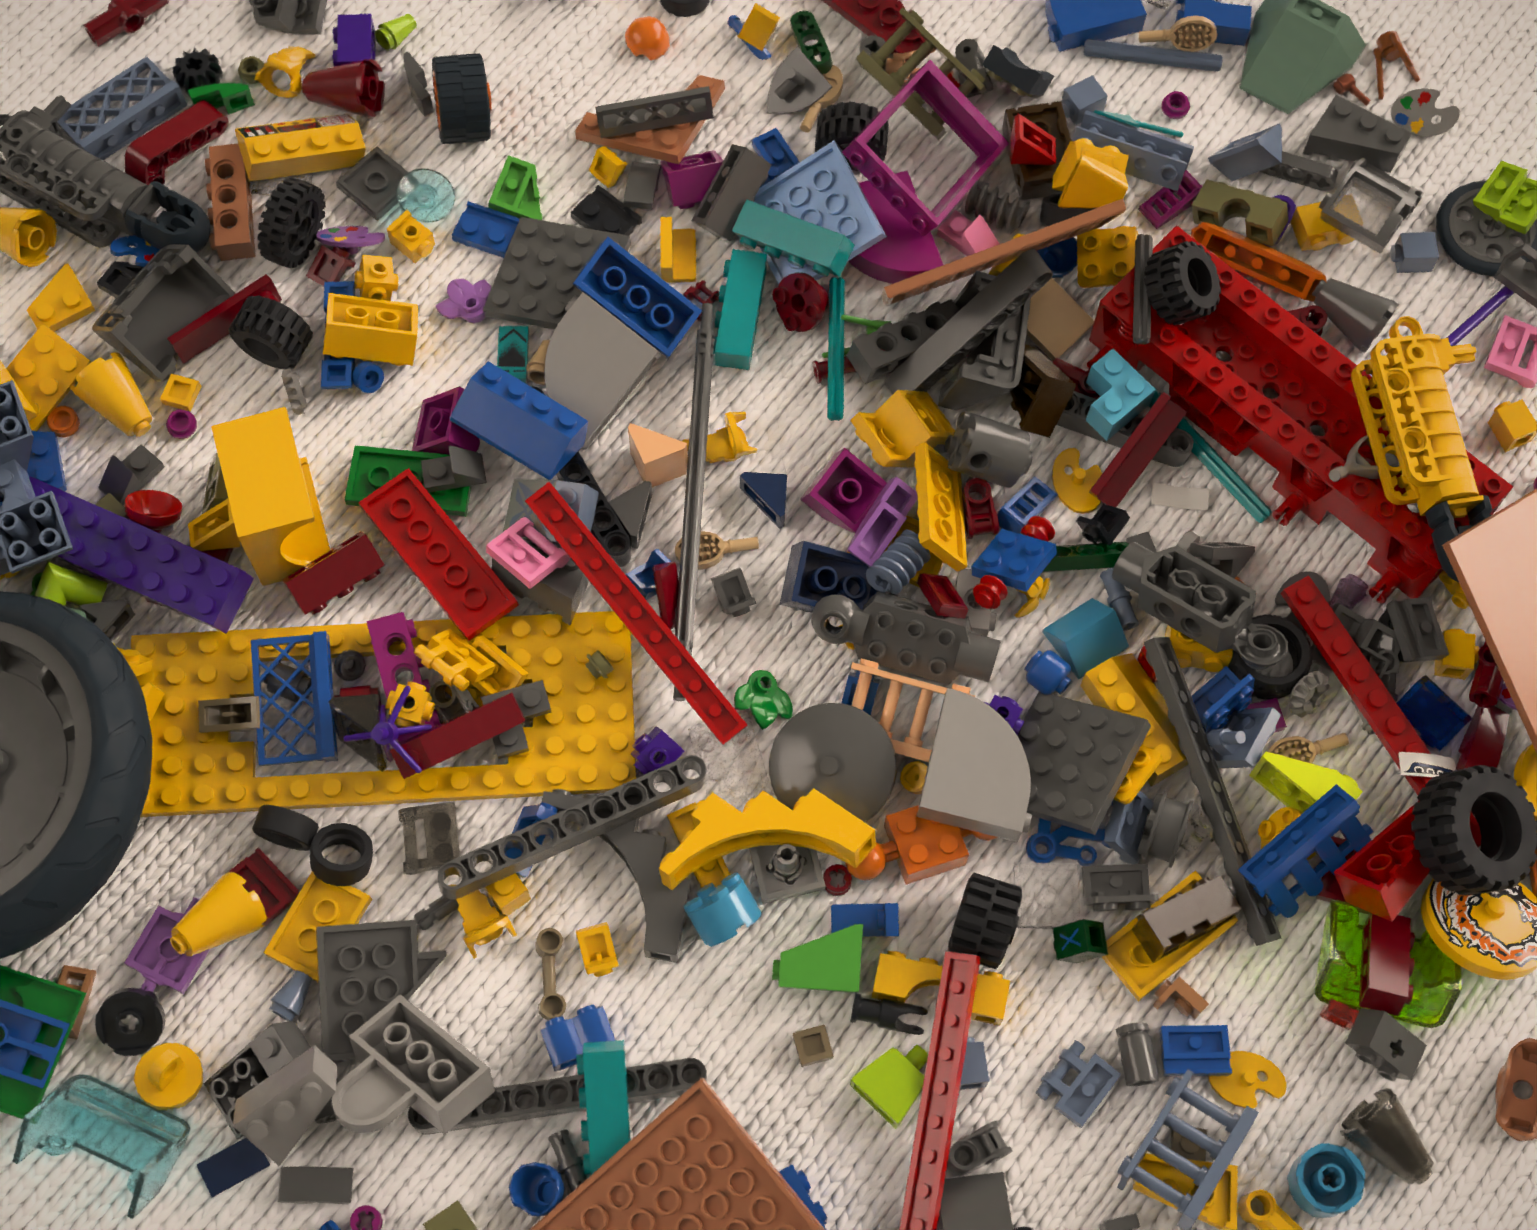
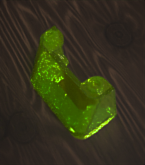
[1315,899,1462,1028]

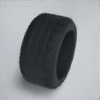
[1228,614,1313,700]

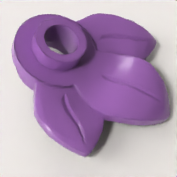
[436,279,491,323]

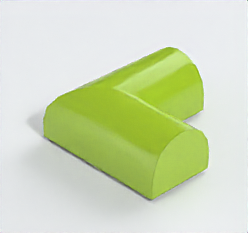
[34,561,108,606]

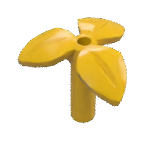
[1014,576,1050,618]

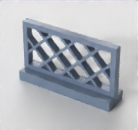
[57,56,188,160]

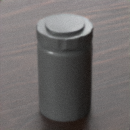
[1116,1022,1159,1087]

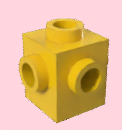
[354,255,398,301]
[385,681,435,728]

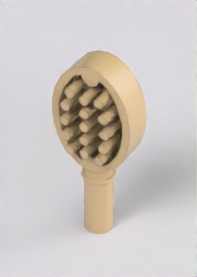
[1139,16,1217,52]
[800,65,843,133]
[675,531,759,570]
[1268,733,1349,764]

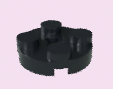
[95,988,165,1056]

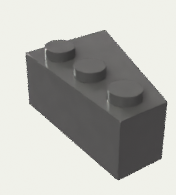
[491,541,589,625]

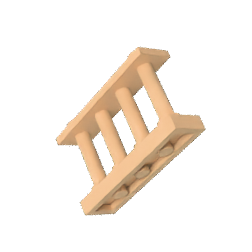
[851,658,975,762]

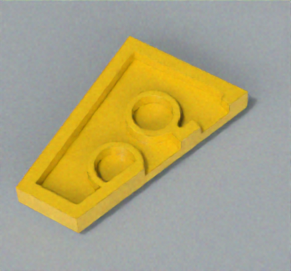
[1133,1153,1238,1230]

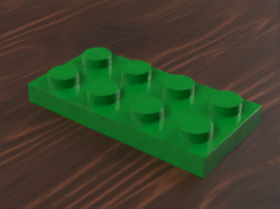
[344,445,472,517]

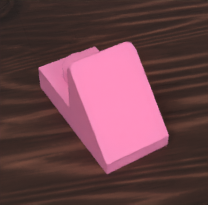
[937,210,1000,256]

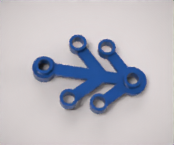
[1026,801,1113,866]

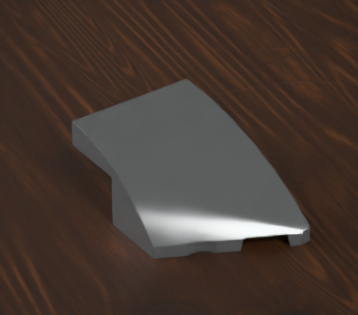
[249,0,327,35]
[1312,603,1401,702]

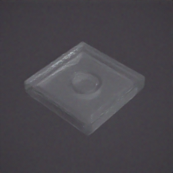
[1013,862,1080,929]

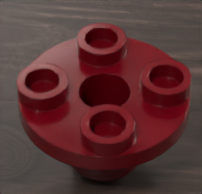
[772,272,828,332]

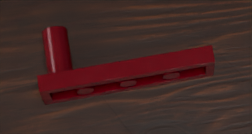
[167,274,282,364]

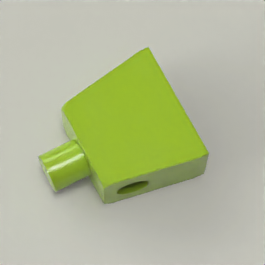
[850,1044,928,1129]

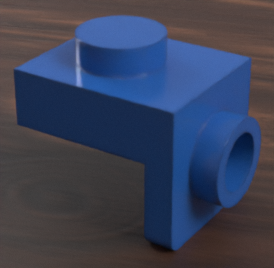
[626,549,672,600]

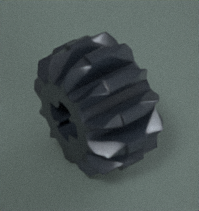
[173,47,223,96]

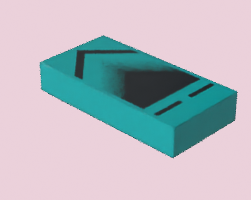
[497,326,529,384]

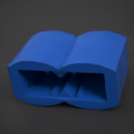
[540,1005,616,1072]

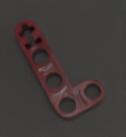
[125,101,229,185]

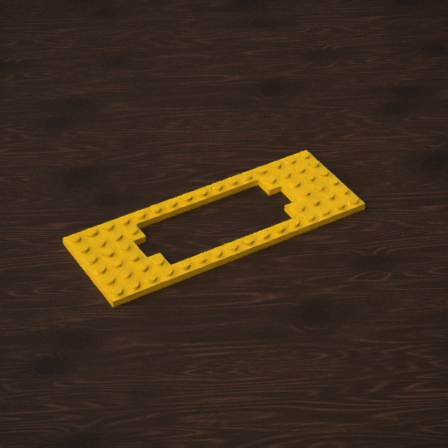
[131,611,636,817]

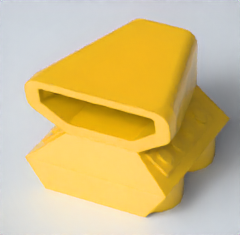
[1052,138,1129,208]

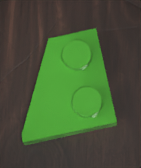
[488,155,543,220]

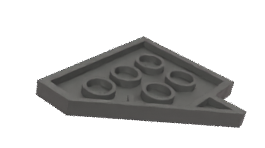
[316,920,447,1061]

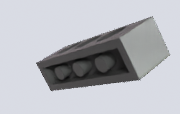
[847,299,959,384]

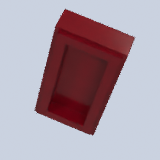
[916,573,969,619]

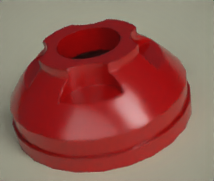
[124,490,182,532]

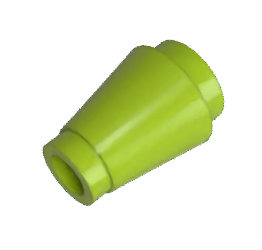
[375,13,417,50]

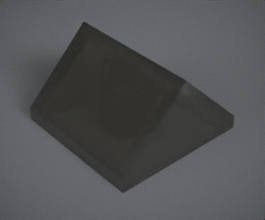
[328,694,387,772]

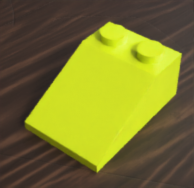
[1249,751,1363,813]

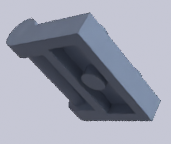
[1104,791,1153,864]

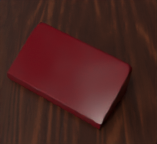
[652,562,679,630]

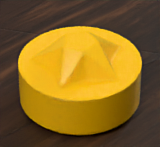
[900,761,928,794]

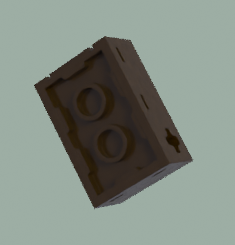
[1002,101,1072,201]

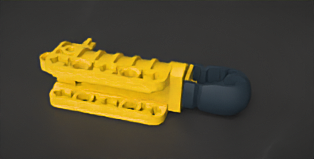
[1351,316,1493,582]

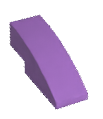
[847,476,918,567]

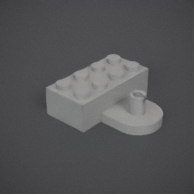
[332,994,495,1135]

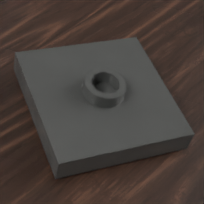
[336,146,418,221]

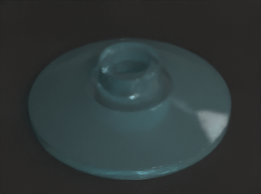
[397,168,455,223]

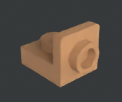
[1153,976,1209,1019]

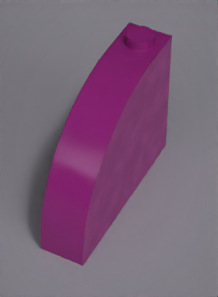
[847,170,943,284]

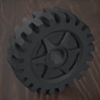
[257,177,326,268]

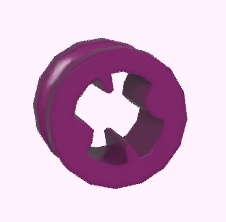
[350,1205,383,1230]

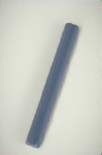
[1083,39,1223,72]

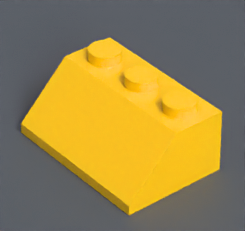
[323,293,418,366]

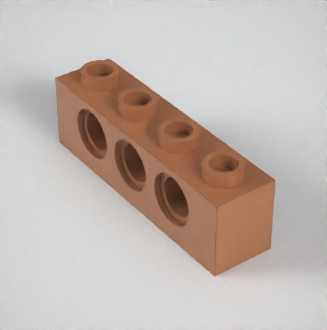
[205,143,256,261]

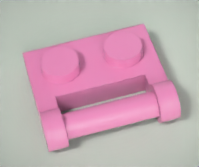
[1484,315,1537,388]
[486,517,570,589]

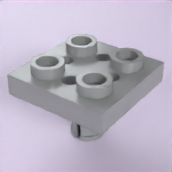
[749,844,826,904]

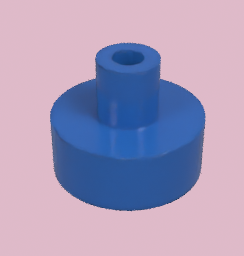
[352,361,384,393]

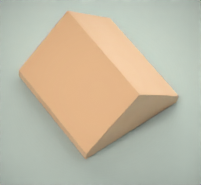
[628,423,688,487]

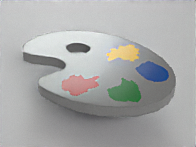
[1390,88,1460,137]

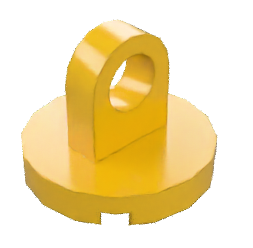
[134,1043,203,1110]

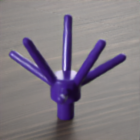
[343,686,432,773]

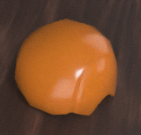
[625,16,670,60]

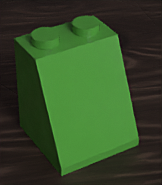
[772,924,863,993]

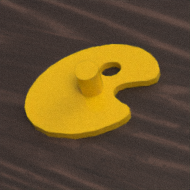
[1052,448,1102,514]
[1208,1051,1286,1109]

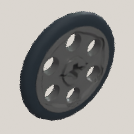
[1436,181,1537,277]

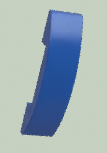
[321,281,356,390]

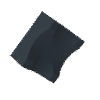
[982,45,1054,98]

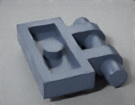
[1035,1040,1122,1129]

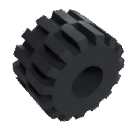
[948,872,1022,969]

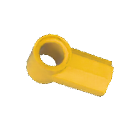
[1238,1189,1304,1230]

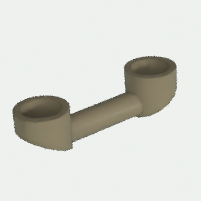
[535,928,566,1020]

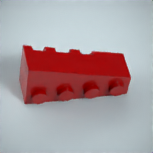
[1334,801,1430,922]

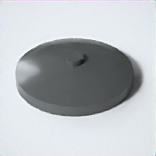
[769,703,897,822]

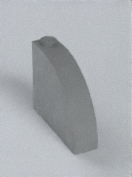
[544,292,660,449]
[916,688,1032,842]

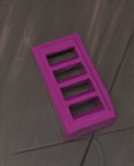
[1138,170,1202,229]

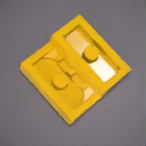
[445,635,529,706]

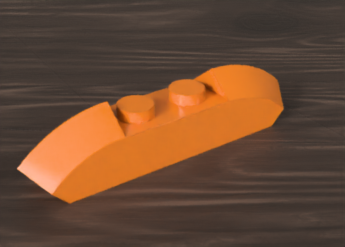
[1191,222,1327,302]

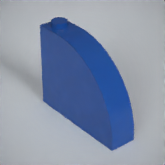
[1045,0,1147,52]

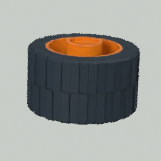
[432,53,492,144]

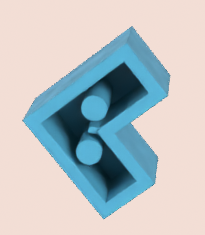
[1085,349,1156,441]

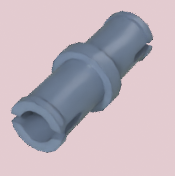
[1100,568,1139,631]

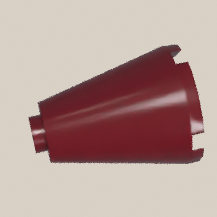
[301,59,385,117]

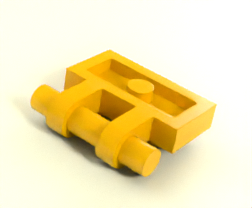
[414,628,496,691]

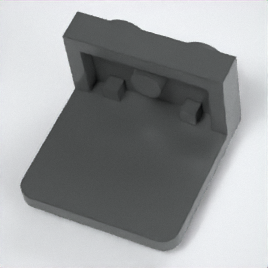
[1081,864,1159,911]

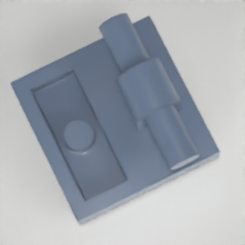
[1205,707,1281,769]

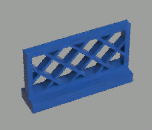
[251,631,338,766]

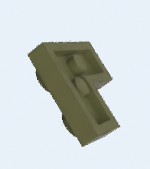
[202,453,228,514]

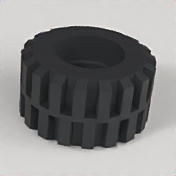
[815,102,889,171]
[1144,241,1221,325]
[228,296,313,369]

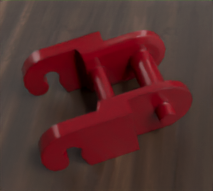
[683,280,720,322]

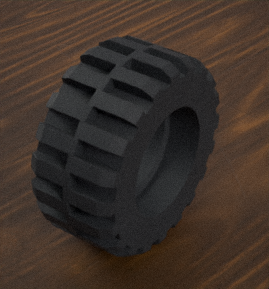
[1411,765,1537,895]

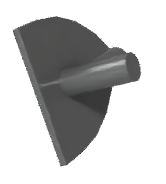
[767,47,832,114]

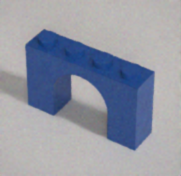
[1175,0,1252,46]

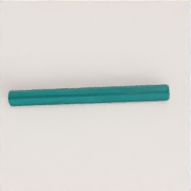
[827,277,845,421]
[1149,387,1272,523]

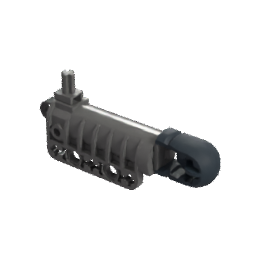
[0,95,210,253]

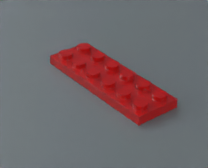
[358,468,519,642]

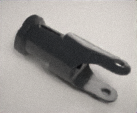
[850,993,928,1035]

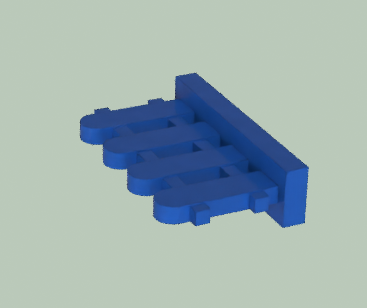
[1238,784,1374,918]

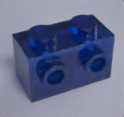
[1397,675,1473,751]

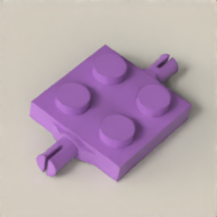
[124,897,210,994]

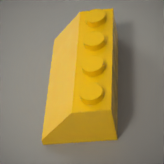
[1080,653,1189,787]

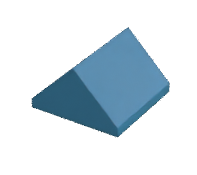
[1042,598,1129,680]

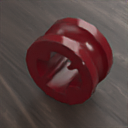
[823,864,852,896]

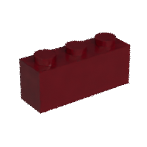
[282,531,385,615]
[1359,913,1415,1016]

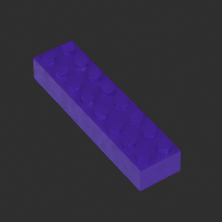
[29,476,254,634]

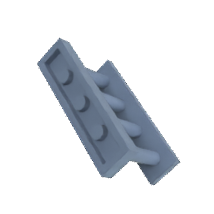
[1072,110,1195,191]
[1117,1069,1259,1230]

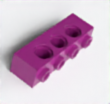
[366,612,440,743]

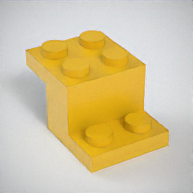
[850,390,955,468]

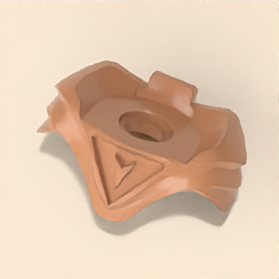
[1495,1038,1537,1141]

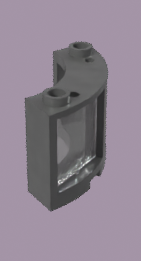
[1319,158,1424,254]

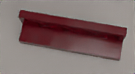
[1090,391,1187,507]

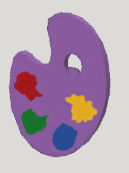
[316,226,385,254]

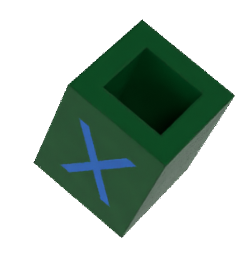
[1052,919,1108,964]

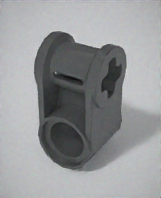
[429,680,480,722]
[947,1120,1013,1176]

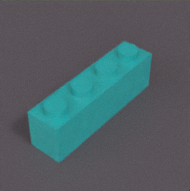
[732,199,855,277]
[713,249,767,370]
[577,1040,631,1175]

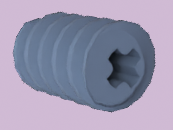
[866,529,931,594]

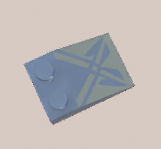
[503,479,599,548]

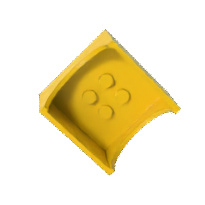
[211,407,330,586]

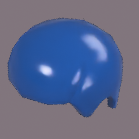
[1037,237,1077,278]
[509,1162,565,1217]

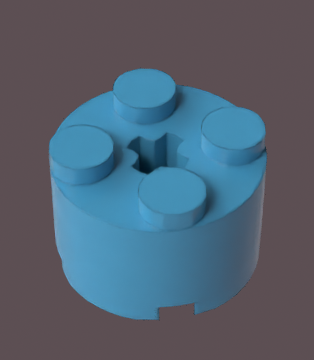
[683,872,762,946]
[1287,1143,1365,1218]

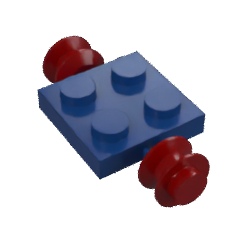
[971,516,1057,609]

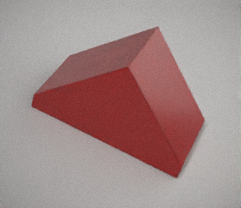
[1010,114,1056,165]

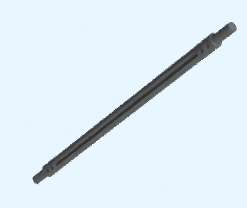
[673,303,715,701]

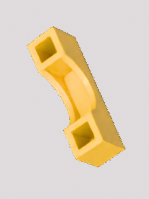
[871,951,1010,1026]

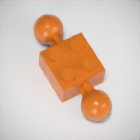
[845,805,997,885]

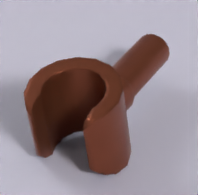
[1333,74,1371,106]

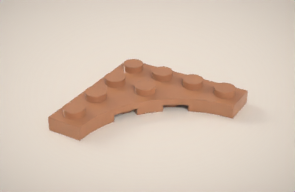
[575,75,725,164]

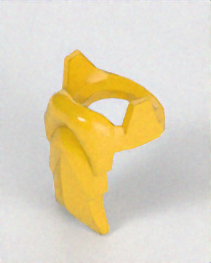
[254,46,315,98]
[682,412,758,463]
[449,884,517,959]

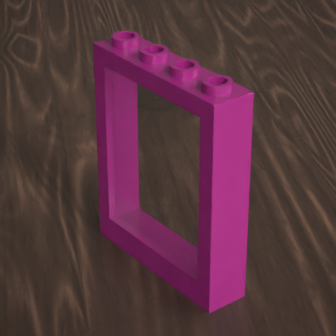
[842,60,1009,237]

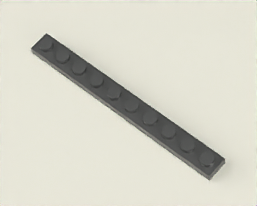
[1144,637,1282,946]

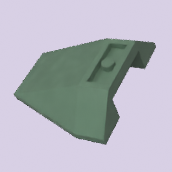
[1239,0,1366,115]

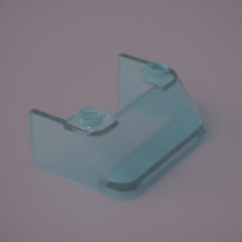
[12,1074,190,1219]

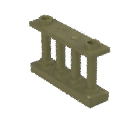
[855,8,986,141]

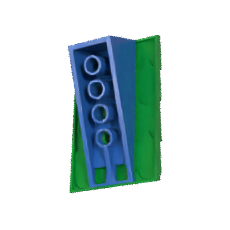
[0,965,87,1123]

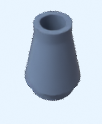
[269,970,313,1021]

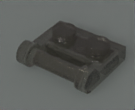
[398,802,461,875]

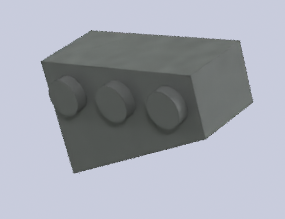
[1302,94,1412,173]

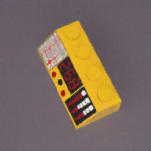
[235,113,366,182]

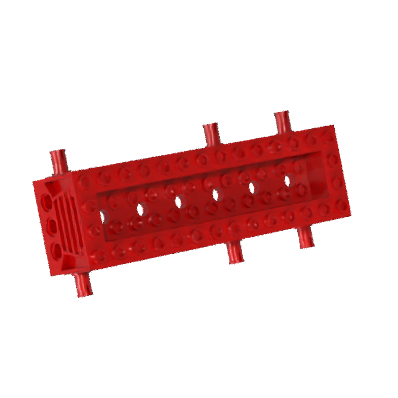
[1087,225,1513,604]

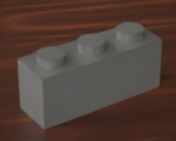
[691,144,772,242]

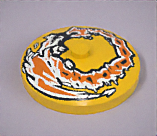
[1421,879,1537,980]

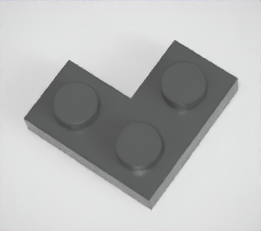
[481,680,552,760]

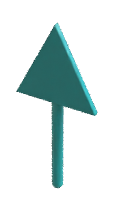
[1094,110,1184,137]

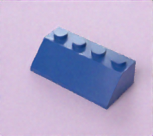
[573,237,702,358]
[450,361,589,480]

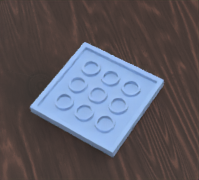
[754,140,887,285]

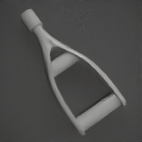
[1329,435,1399,482]

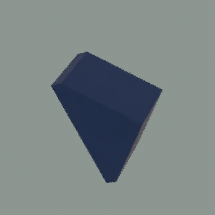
[740,472,787,529]

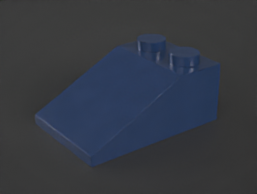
[779,541,878,617]

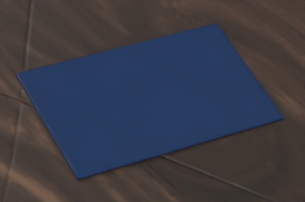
[196,1138,270,1198]

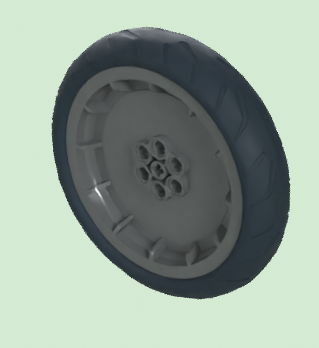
[0,591,152,959]

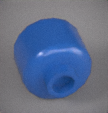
[1024,650,1072,695]

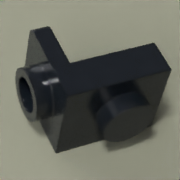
[1076,504,1130,545]

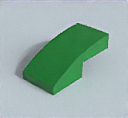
[188,83,255,115]

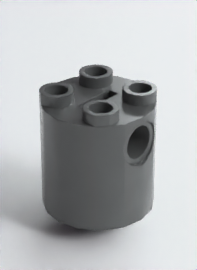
[944,411,1033,488]

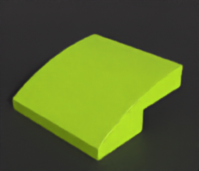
[1473,161,1537,235]

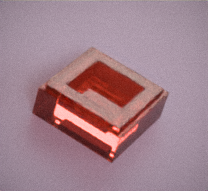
[1320,998,1359,1030]

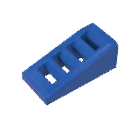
[997,476,1058,534]

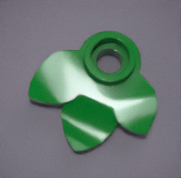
[734,670,793,730]

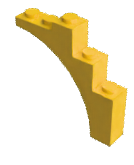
[659,788,876,890]

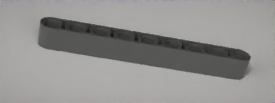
[437,755,707,899]
[407,1058,707,1135]

